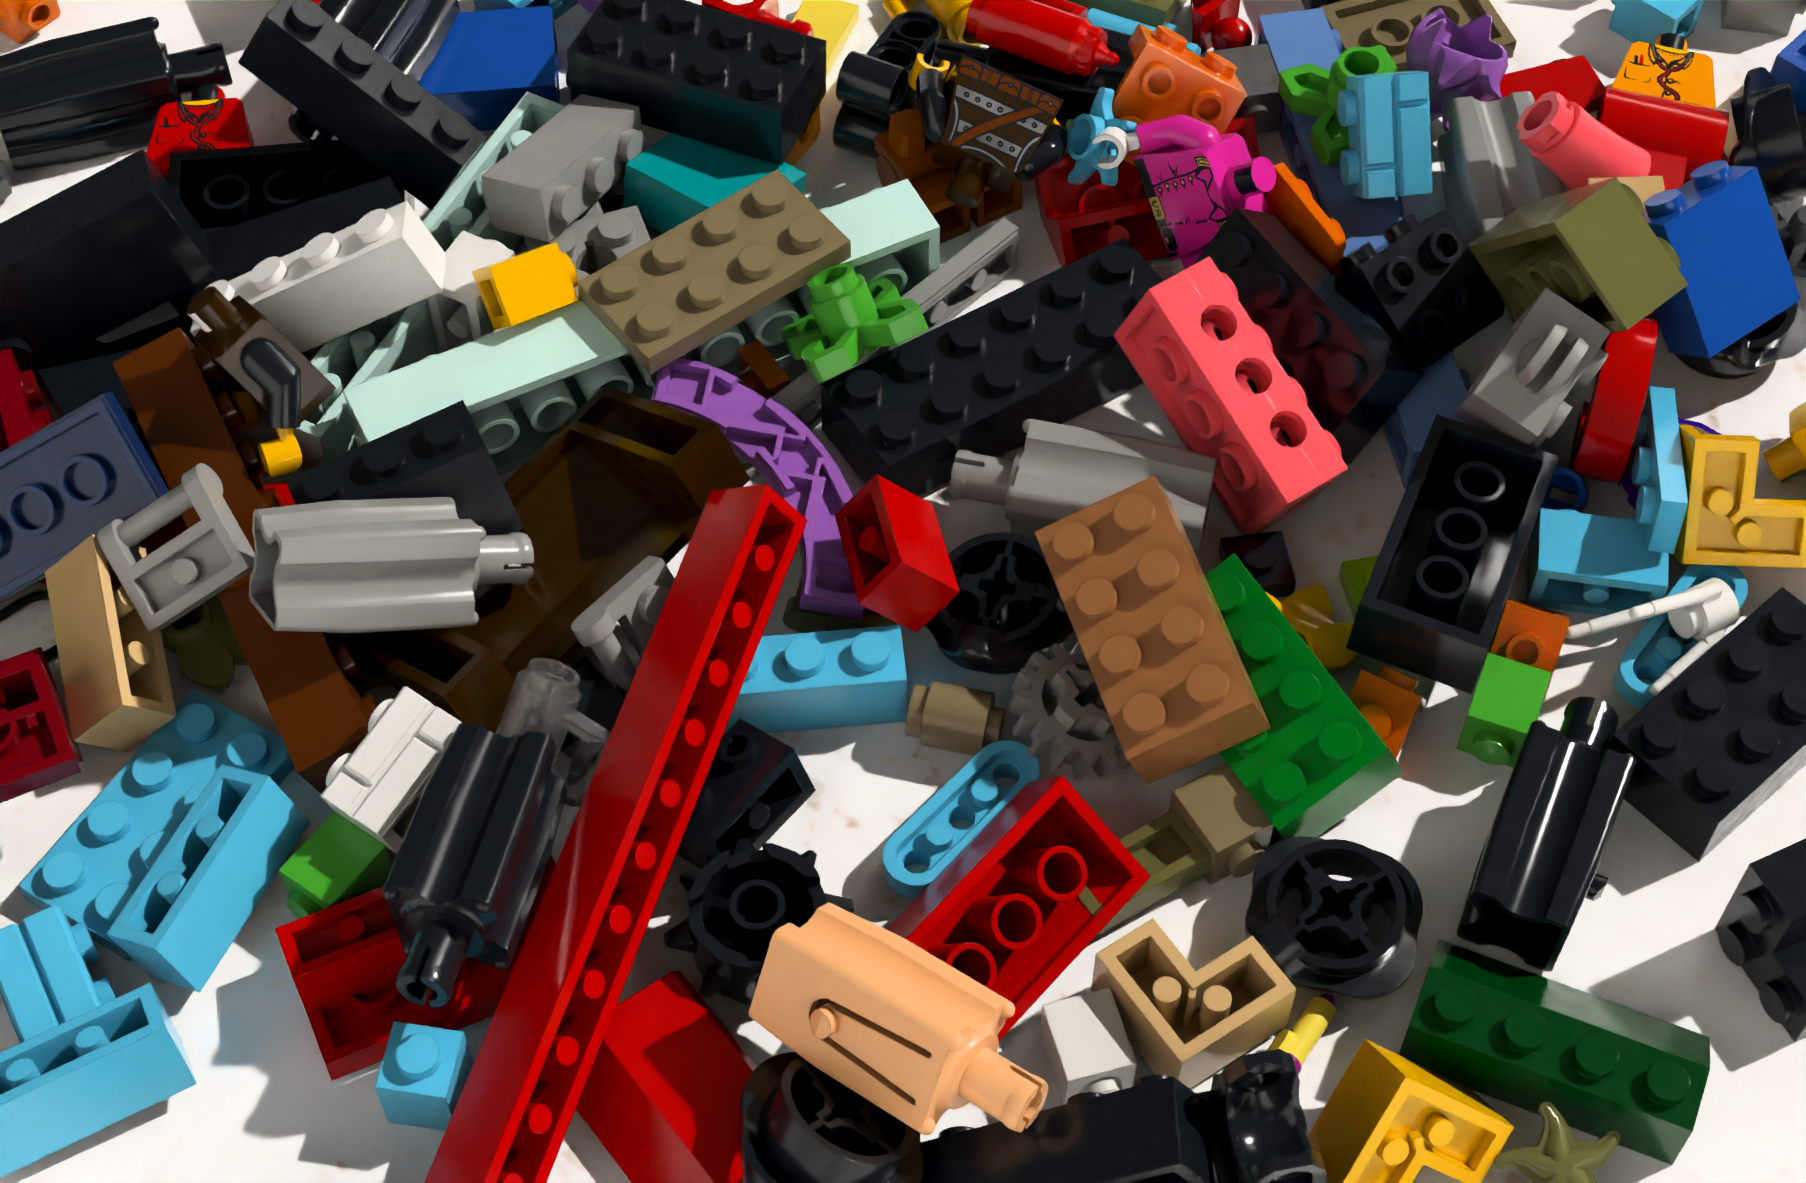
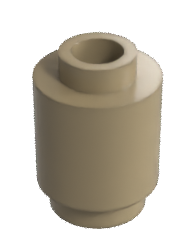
[905,681,1005,756]

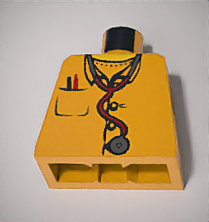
[1612,33,1716,108]

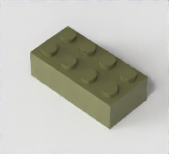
[1468,176,1689,333]

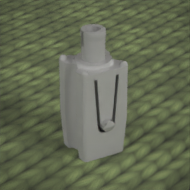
[1437,91,1564,324]
[949,419,1217,561]
[249,497,534,634]

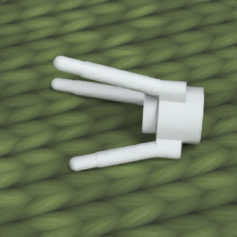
[1565,577,1740,696]

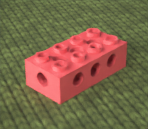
[1113,256,1348,535]

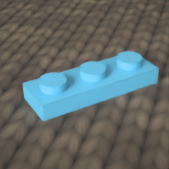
[1632,386,1688,554]

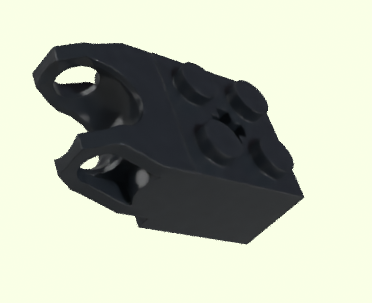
[1196,1049,1327,1183]

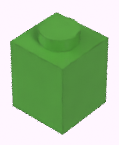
[1456,652,1552,768]
[279,811,392,919]

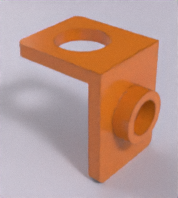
[1490,597,1570,701]

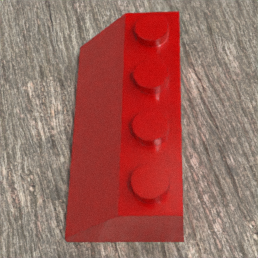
[886,775,1151,1042]

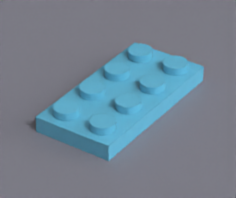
[18,688,294,962]

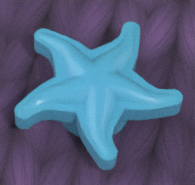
[1066,87,1137,187]

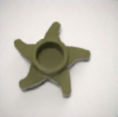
[1493,1101,1621,1183]

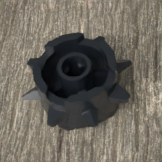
[663,838,854,1004]

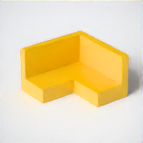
[1673,425,1806,568]
[1308,1039,1514,1183]

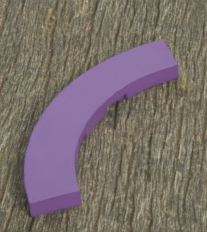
[651,357,864,620]

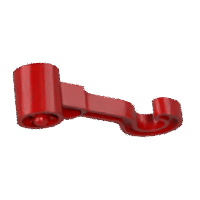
[1569,86,1729,484]

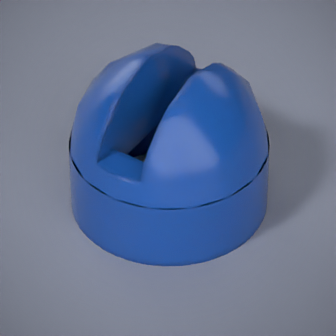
[1540,468,1589,513]

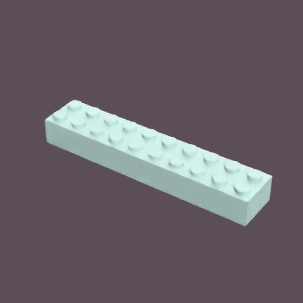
[343,179,940,476]

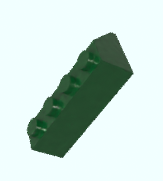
[1398,939,1710,1165]

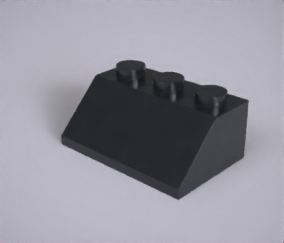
[285,400,526,535]

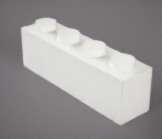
[190,201,446,373]

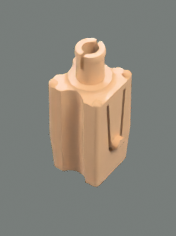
[748,902,1049,1135]

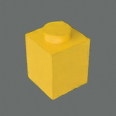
[472,242,579,330]

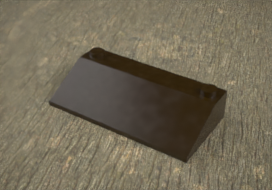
[341,385,750,735]

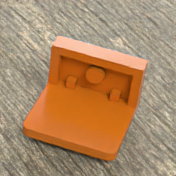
[1112,24,1247,167]

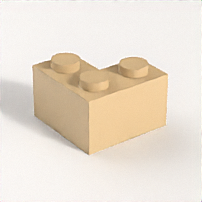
[1091,918,1297,1088]

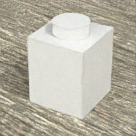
[1039,987,1137,1105]

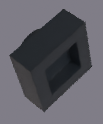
[1218,531,1296,598]

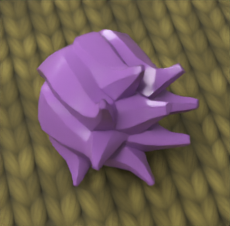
[1406,8,1508,132]

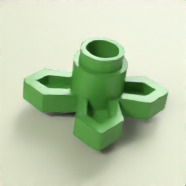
[1278,45,1431,166]
[780,263,928,383]

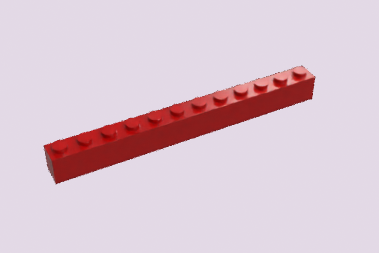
[424,484,807,1183]

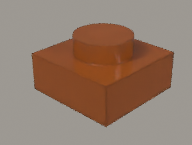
[737,339,790,400]

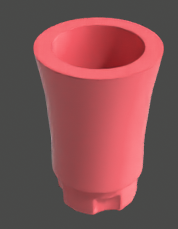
[1516,91,1651,190]

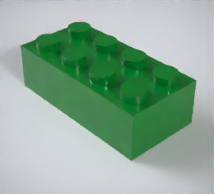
[1205,553,1404,839]

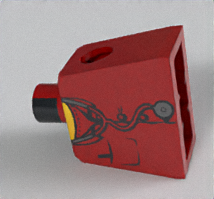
[146,84,254,182]

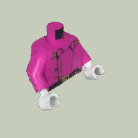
[1092,114,1276,280]

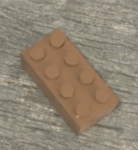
[1034,475,1271,785]

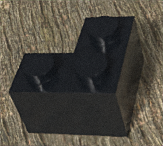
[1714,838,1806,1042]

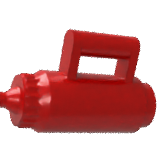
[966,0,1119,77]

